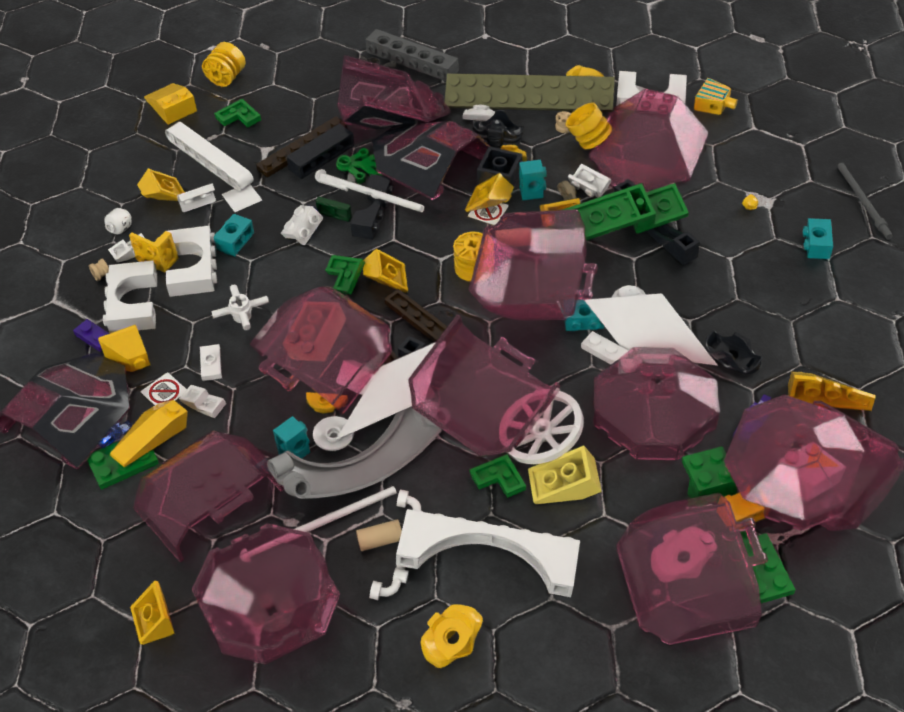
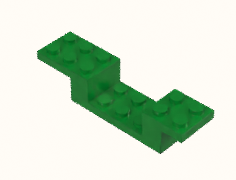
[537,183,689,263]
[682,446,796,606]

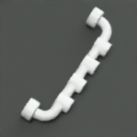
[369,489,421,600]

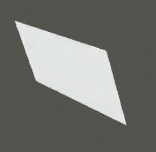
[585,293,718,366]
[336,339,443,440]

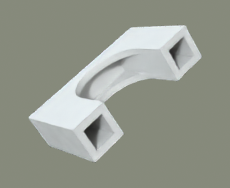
[616,71,687,115]
[166,226,217,297]
[103,261,157,333]

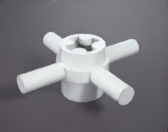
[211,285,269,330]

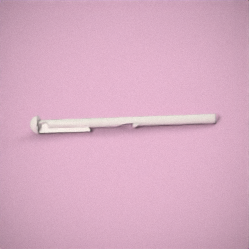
[315,169,424,212]
[239,486,397,562]

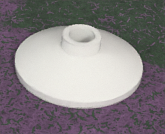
[313,416,354,451]

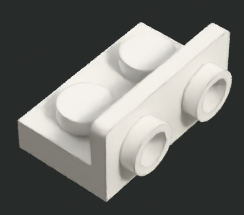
[177,183,216,212]

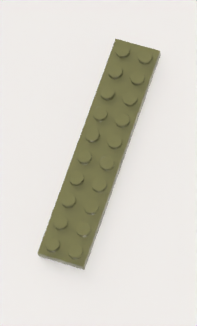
[444,74,615,112]

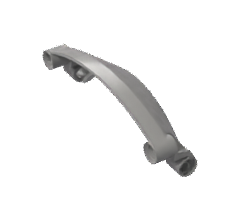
[267,386,449,499]

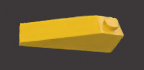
[788,372,875,411]
[110,400,188,467]

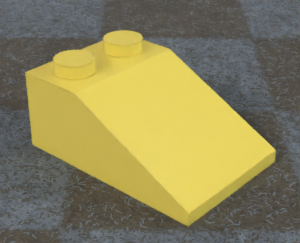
[528,446,602,504]

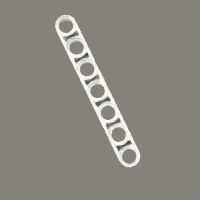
[165,122,254,191]

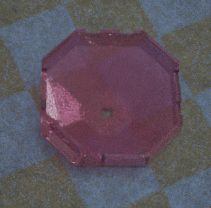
[593,347,720,460]
[724,394,865,531]
[192,523,340,665]

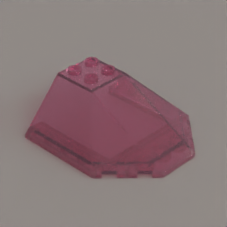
[589,89,708,192]

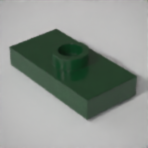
[315,196,352,222]

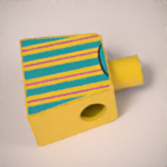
[694,78,738,115]

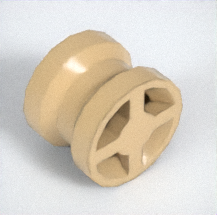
[555,111,571,133]
[88,259,109,281]

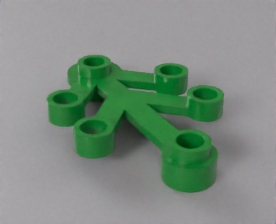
[336,148,383,184]

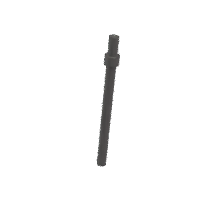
[837,163,893,240]

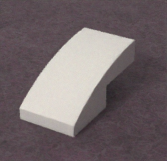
[108,233,145,262]
[179,385,226,418]

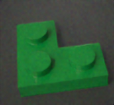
[214,99,261,128]
[325,255,365,295]
[470,454,526,498]

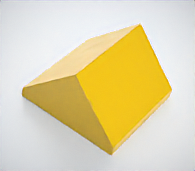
[130,581,175,645]

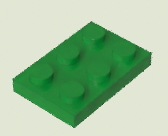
[86,441,159,490]

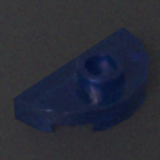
[98,420,133,449]

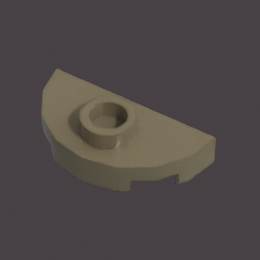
[557,180,576,200]

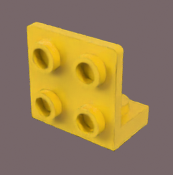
[129,231,179,273]

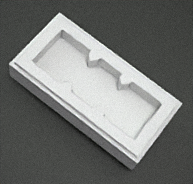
[200,344,222,381]

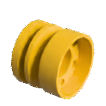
[202,42,246,87]
[566,103,612,149]
[453,232,493,282]

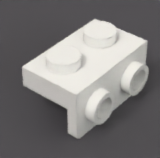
[568,164,612,198]
[281,205,323,245]

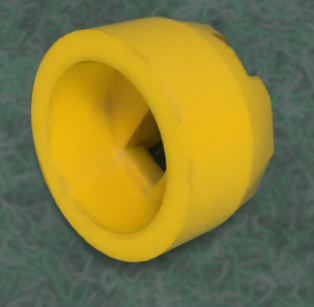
[742,194,758,210]

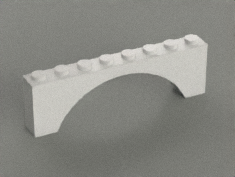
[396,509,580,597]

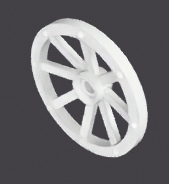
[499,390,584,464]

